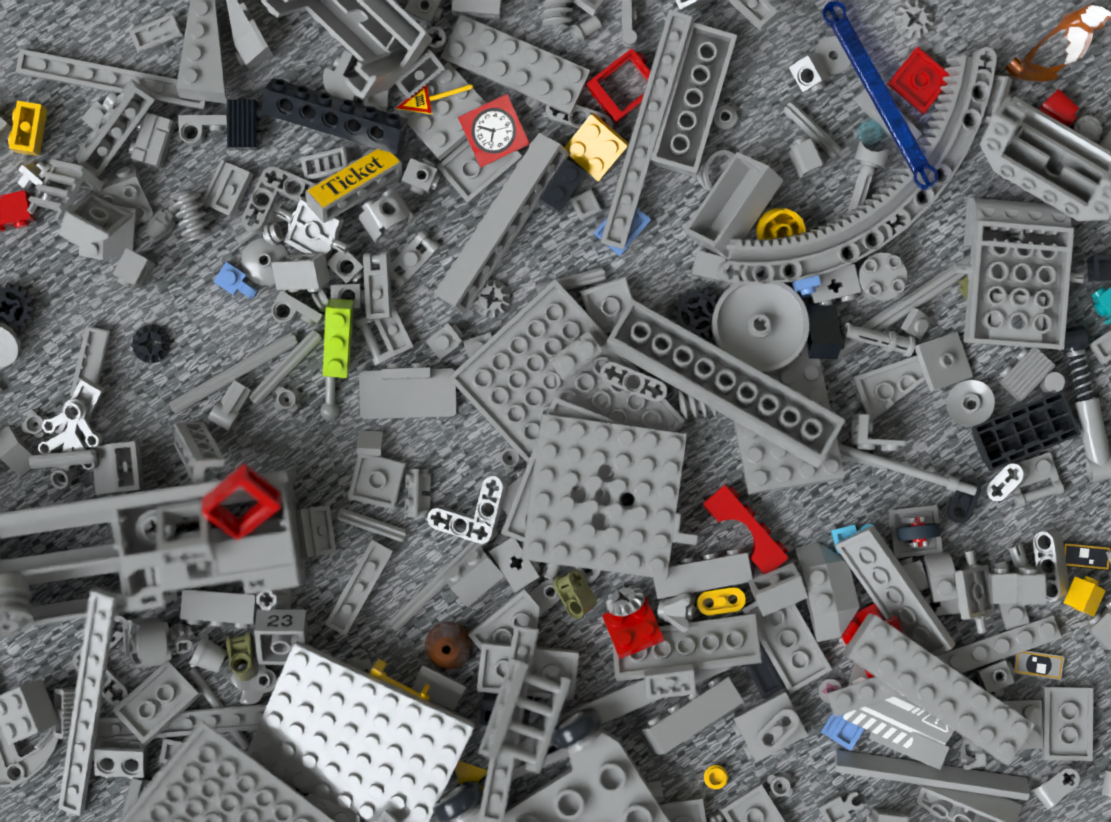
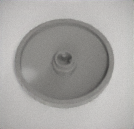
[712,277,809,373]

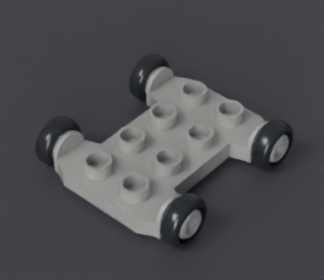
[432,707,671,822]

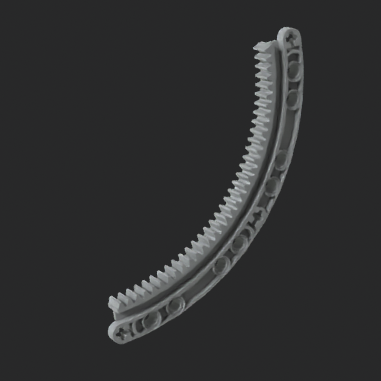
[717,47,997,284]

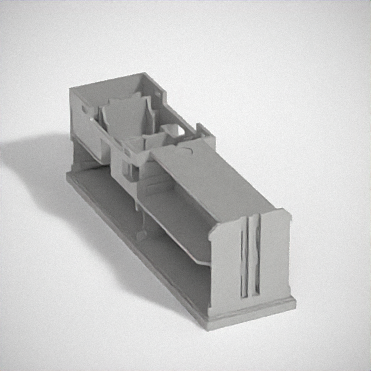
[0,469,307,625]

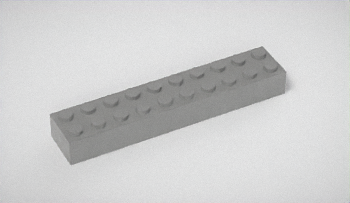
[606,299,845,468]

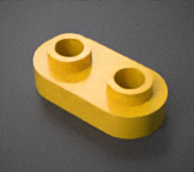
[697,587,746,615]

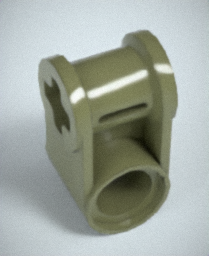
[553,569,597,619]
[226,632,256,681]

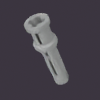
[842,323,916,357]

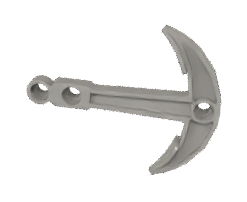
[0,725,59,788]

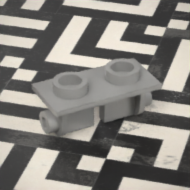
[405,469,431,518]

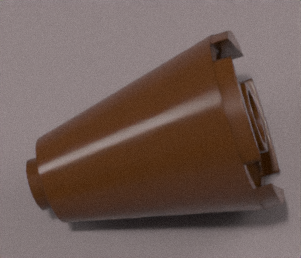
[425,621,473,670]

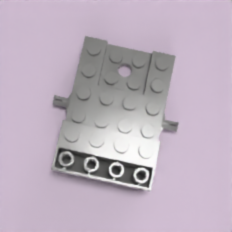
[953,198,1084,350]

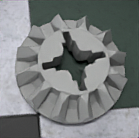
[894,1,933,39]
[473,280,510,318]
[135,509,175,547]
[606,585,645,616]

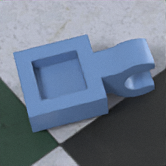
[213,262,258,298]
[792,275,821,299]

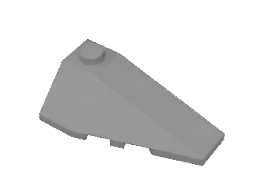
[226,0,274,70]
[917,785,1022,822]

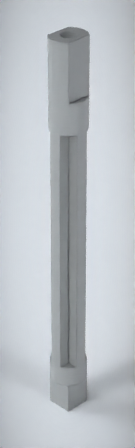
[838,254,971,360]

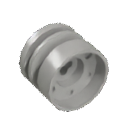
[0,574,33,637]

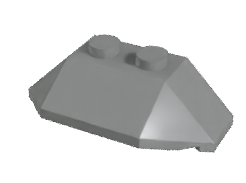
[794,543,859,642]

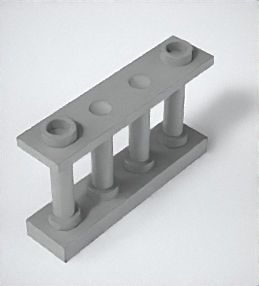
[478,659,571,774]

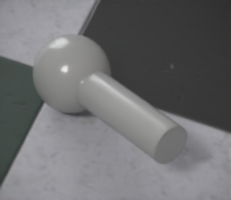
[320,376,340,421]

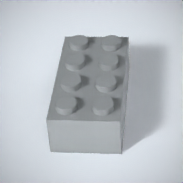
[684,152,784,259]

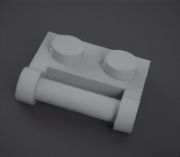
[354,304,414,366]
[1003,452,1064,508]

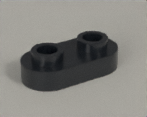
[947,477,981,523]

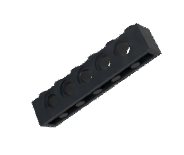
[261,78,408,155]

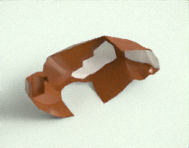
[1005,4,1111,83]

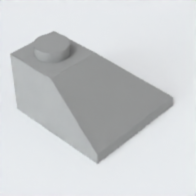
[59,192,132,246]
[79,205,136,260]

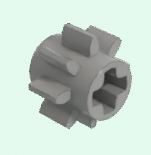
[166,624,196,653]

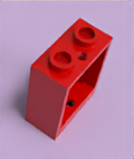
[586,48,650,125]
[201,463,281,541]

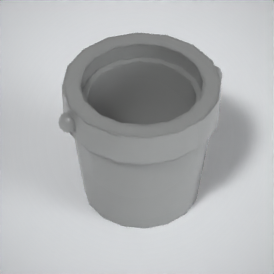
[189,635,227,673]

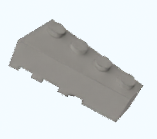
[176,0,227,104]

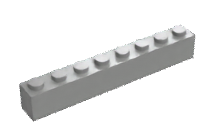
[434,133,570,314]

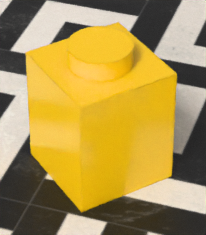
[1063,576,1106,617]

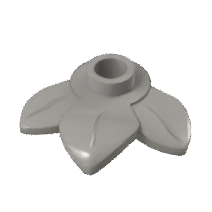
[230,657,278,705]

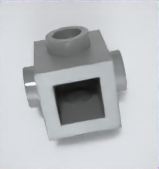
[401,158,441,196]

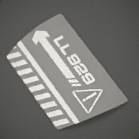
[843,663,954,750]

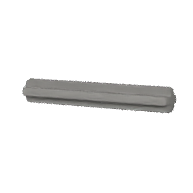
[249,330,322,405]

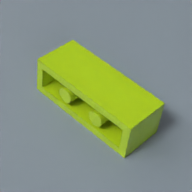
[323,298,354,378]

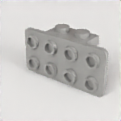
[359,363,457,419]

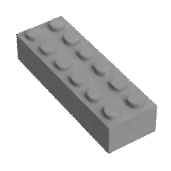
[649,22,737,177]

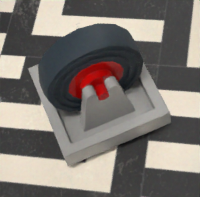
[888,505,943,558]

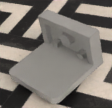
[91,166,153,225]

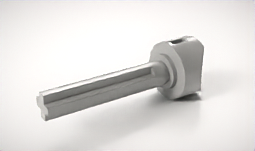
[847,141,890,214]

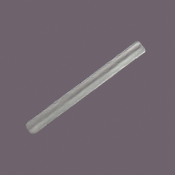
[169,333,298,413]
[389,529,499,631]

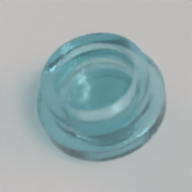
[857,121,881,145]

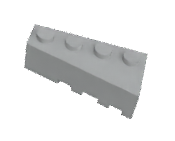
[638,676,744,755]

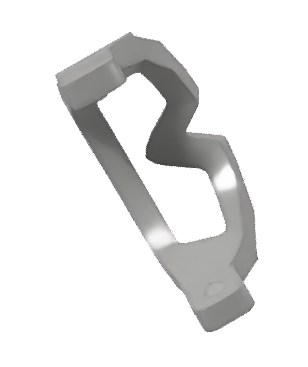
[696,149,735,191]
[960,738,986,770]

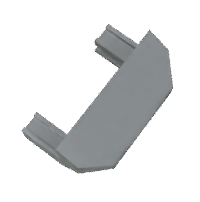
[261,0,432,100]
[980,96,1111,221]

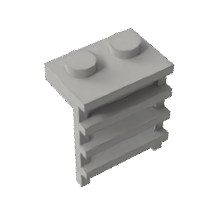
[27,159,104,221]

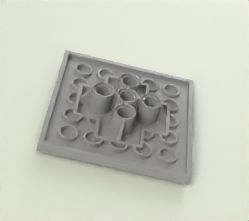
[521,414,687,579]

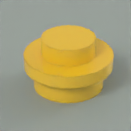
[704,765,728,789]

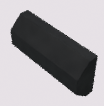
[972,390,1081,471]

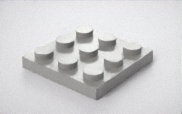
[394,62,486,160]

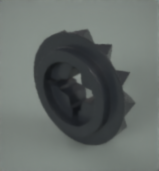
[131,325,171,363]

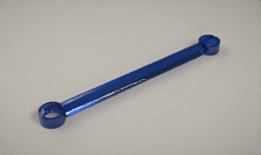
[822,1,938,190]

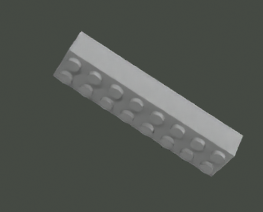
[842,613,1035,766]

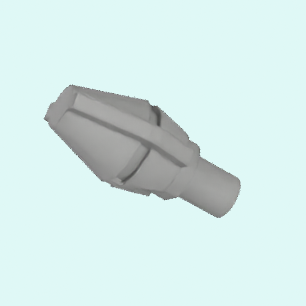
[145,201,179,241]

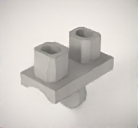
[17,161,65,201]

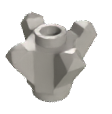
[658,593,696,632]

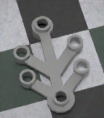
[38,398,103,489]

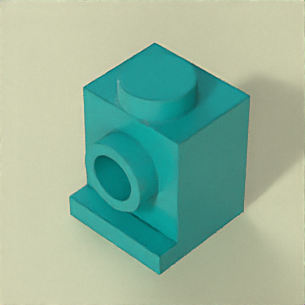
[1091,286,1111,325]

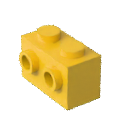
[8,101,48,156]

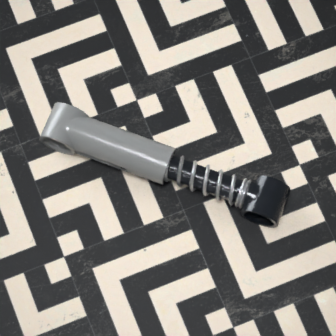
[1061,325,1111,483]

